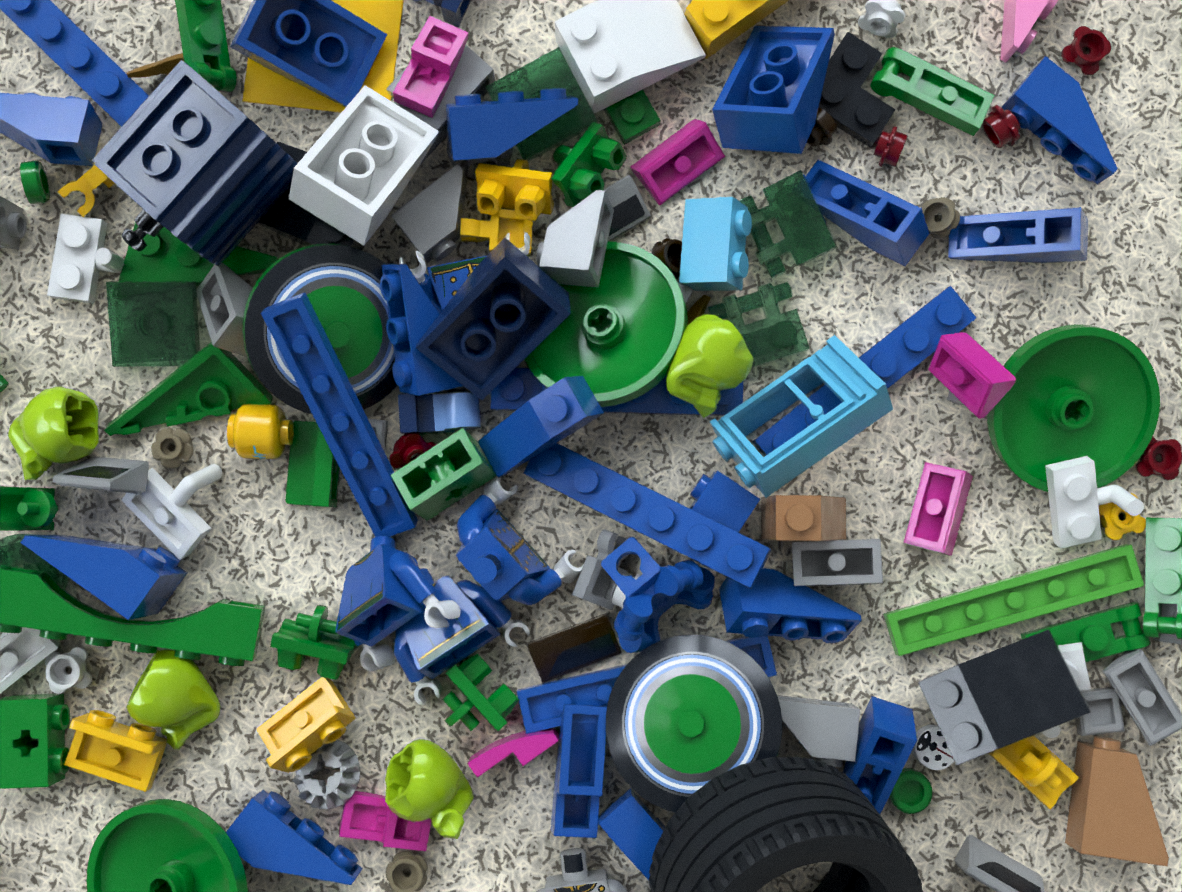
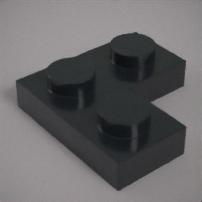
[819,32,896,148]

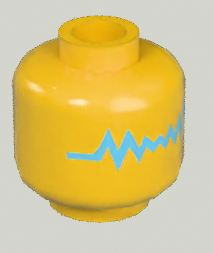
[227,404,294,459]

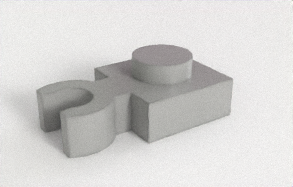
[572,529,628,610]

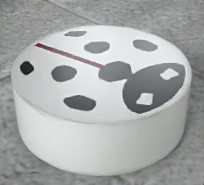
[912,725,954,770]

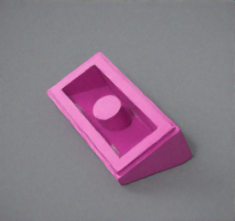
[630,119,725,205]
[928,332,1016,419]
[903,462,973,556]

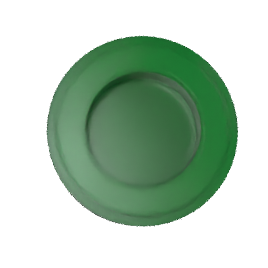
[20,160,50,204]
[889,768,932,814]

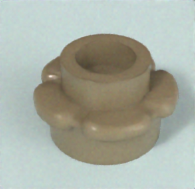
[921,197,960,239]
[151,427,194,469]
[386,851,428,892]

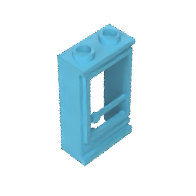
[710,335,893,498]

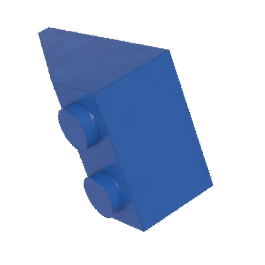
[230,0,387,107]
[712,26,835,154]
[20,535,188,620]

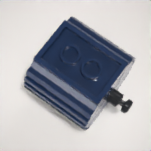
[92,60,298,266]

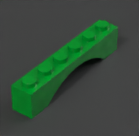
[0,565,265,666]

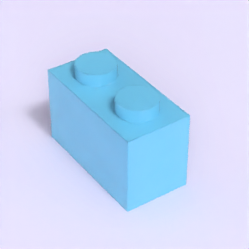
[679,197,752,291]

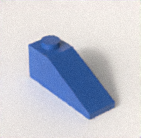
[794,160,930,266]
[948,207,1088,263]
[478,376,604,478]
[843,696,917,814]

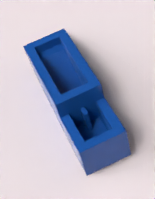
[550,704,607,838]
[598,788,666,880]

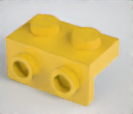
[256,677,356,773]
[64,710,167,792]

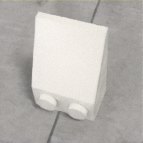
[555,0,706,114]
[289,85,439,246]

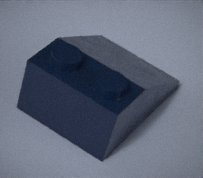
[416,238,571,400]

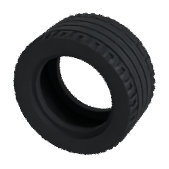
[649,757,923,892]

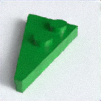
[114,222,279,301]
[104,342,273,436]

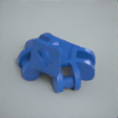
[601,537,715,653]

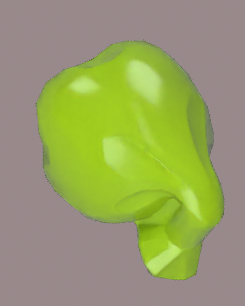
[666,314,754,418]
[8,386,99,481]
[126,649,221,750]
[385,739,474,839]

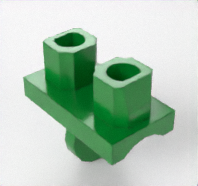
[551,122,627,207]
[0,486,58,531]
[270,605,357,680]
[442,654,519,731]

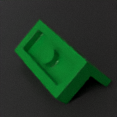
[285,421,340,507]

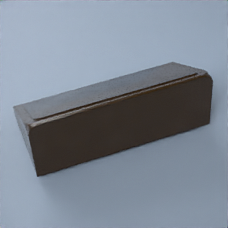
[527,613,622,683]

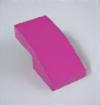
[393,16,468,118]
[467,727,560,778]
[339,791,432,851]

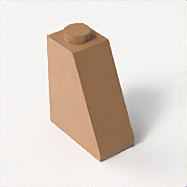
[761,495,846,541]
[1065,736,1169,867]

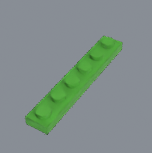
[883,544,1144,656]

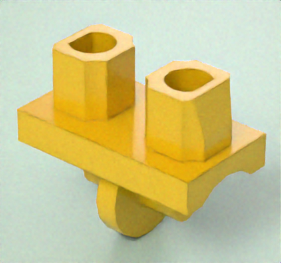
[475,159,554,221]
[989,736,1079,810]

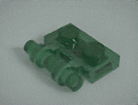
[740,170,838,278]
[708,282,810,368]

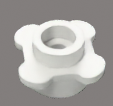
[858,0,905,38]
[45,647,92,694]

